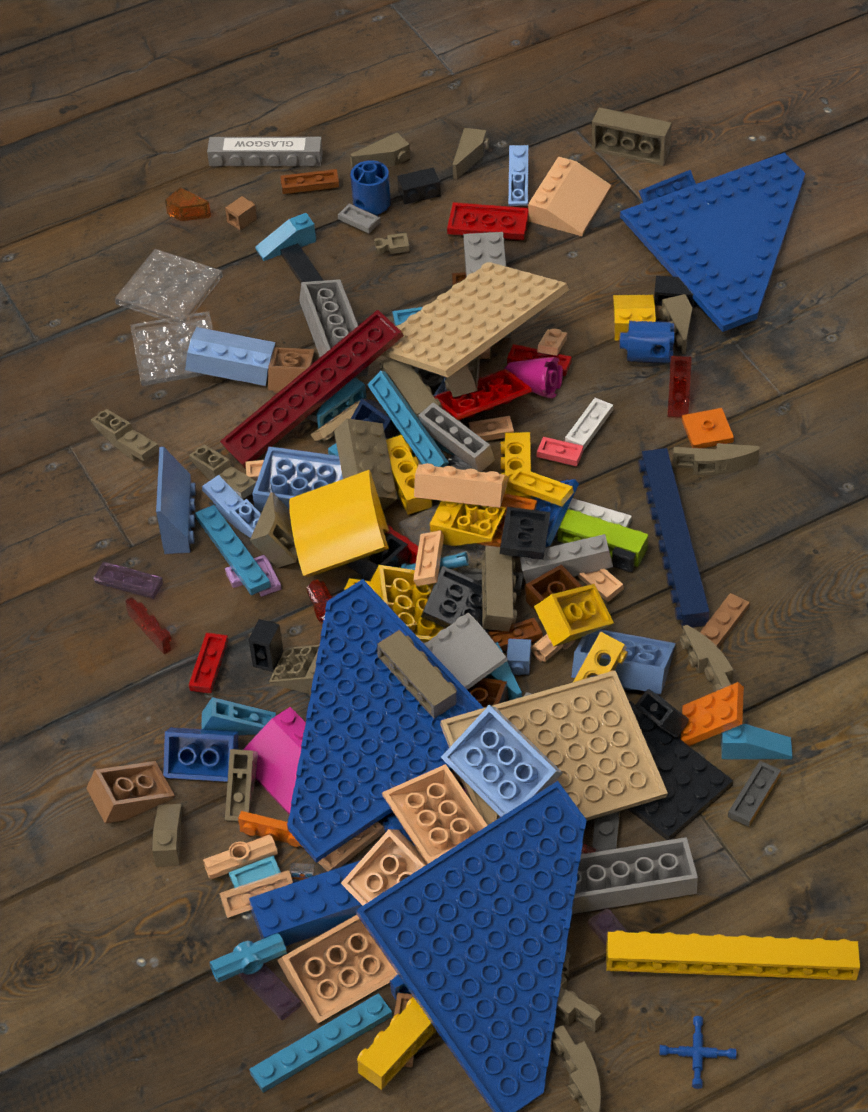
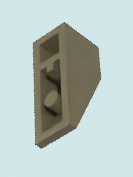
[453,128,490,180]
[350,133,410,169]
[225,749,258,821]
[152,804,182,867]

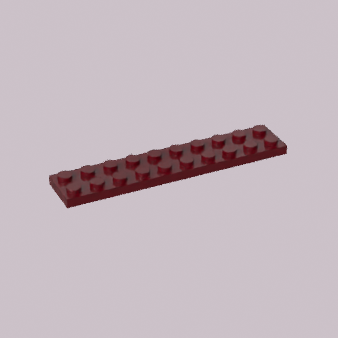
[220,310,404,469]

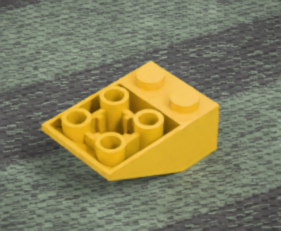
[430,500,506,546]

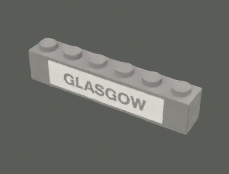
[207,137,323,166]

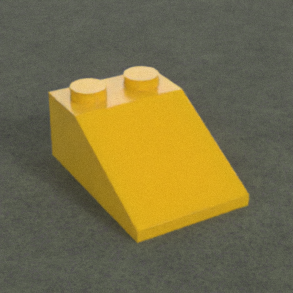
[613,295,656,341]
[534,583,614,647]

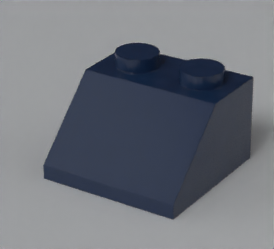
[351,398,399,439]

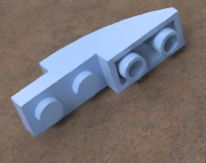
[508,145,528,206]
[202,475,261,538]

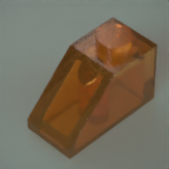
[165,187,211,221]

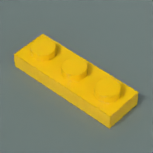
[507,468,574,507]

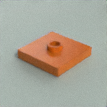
[682,408,734,449]

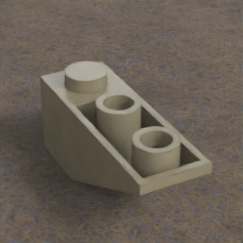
[660,294,692,354]

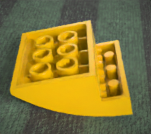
[289,470,389,577]
[344,565,446,643]

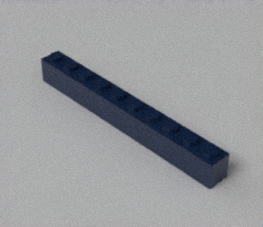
[638,448,709,629]

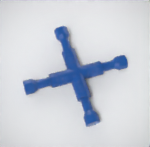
[659,1016,736,1089]

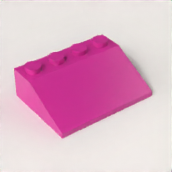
[243,707,306,815]

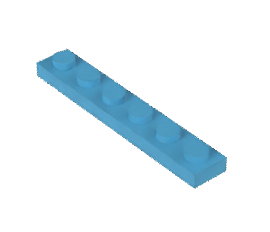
[367,370,449,467]
[195,505,271,595]
[249,993,392,1093]

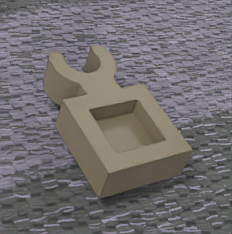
[374,233,410,254]

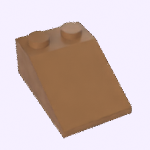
[268,347,315,393]
[86,761,175,823]

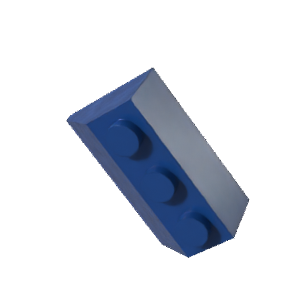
[163,727,239,782]

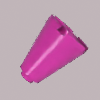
[504,357,563,399]

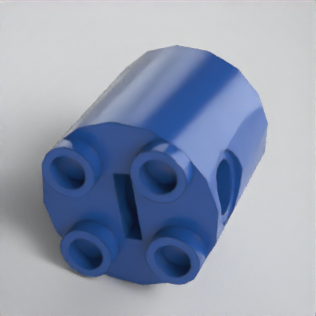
[350,160,391,216]
[620,320,674,363]

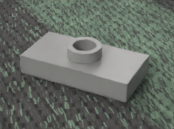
[338,203,380,233]

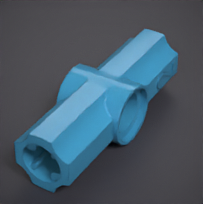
[209,933,287,983]

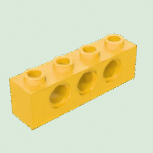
[501,432,531,499]
[386,435,432,515]
[573,631,628,682]

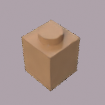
[225,196,257,230]

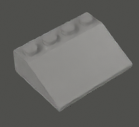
[424,613,508,690]

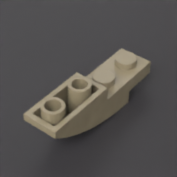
[91,409,159,461]
[673,443,760,475]
[188,445,257,499]
[680,625,733,692]
[556,974,601,1033]
[552,1025,601,1112]

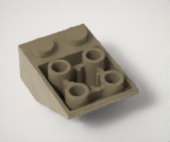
[250,492,298,568]
[269,645,320,694]

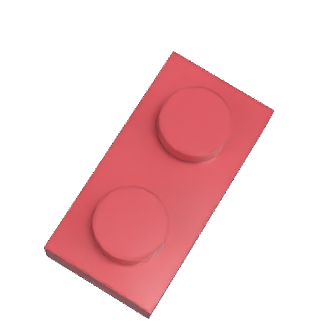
[537,437,583,466]

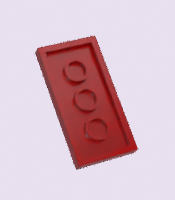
[447,202,528,240]

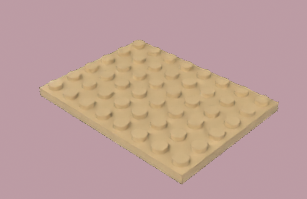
[382,262,569,377]
[440,671,668,825]

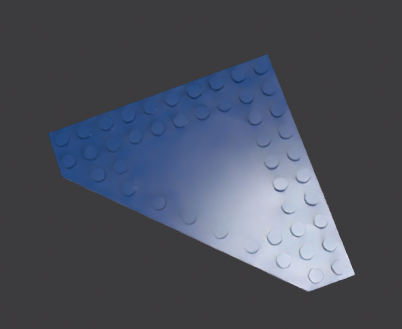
[620,152,805,332]
[287,579,484,863]
[355,781,586,1112]

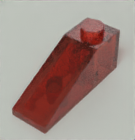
[667,356,692,418]

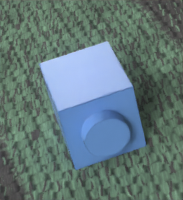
[507,639,531,675]

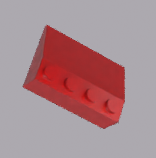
[433,368,532,420]

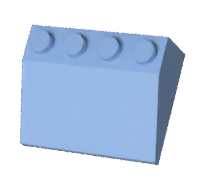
[185,327,275,386]
[441,705,563,817]

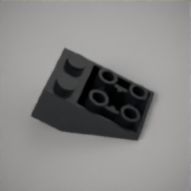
[345,533,409,581]

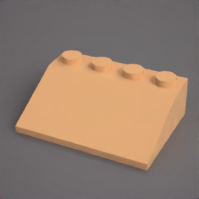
[528,156,611,236]
[414,463,509,508]
[382,764,488,864]
[341,829,427,906]
[277,915,398,1024]

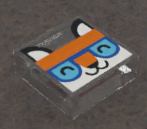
[290,863,316,883]

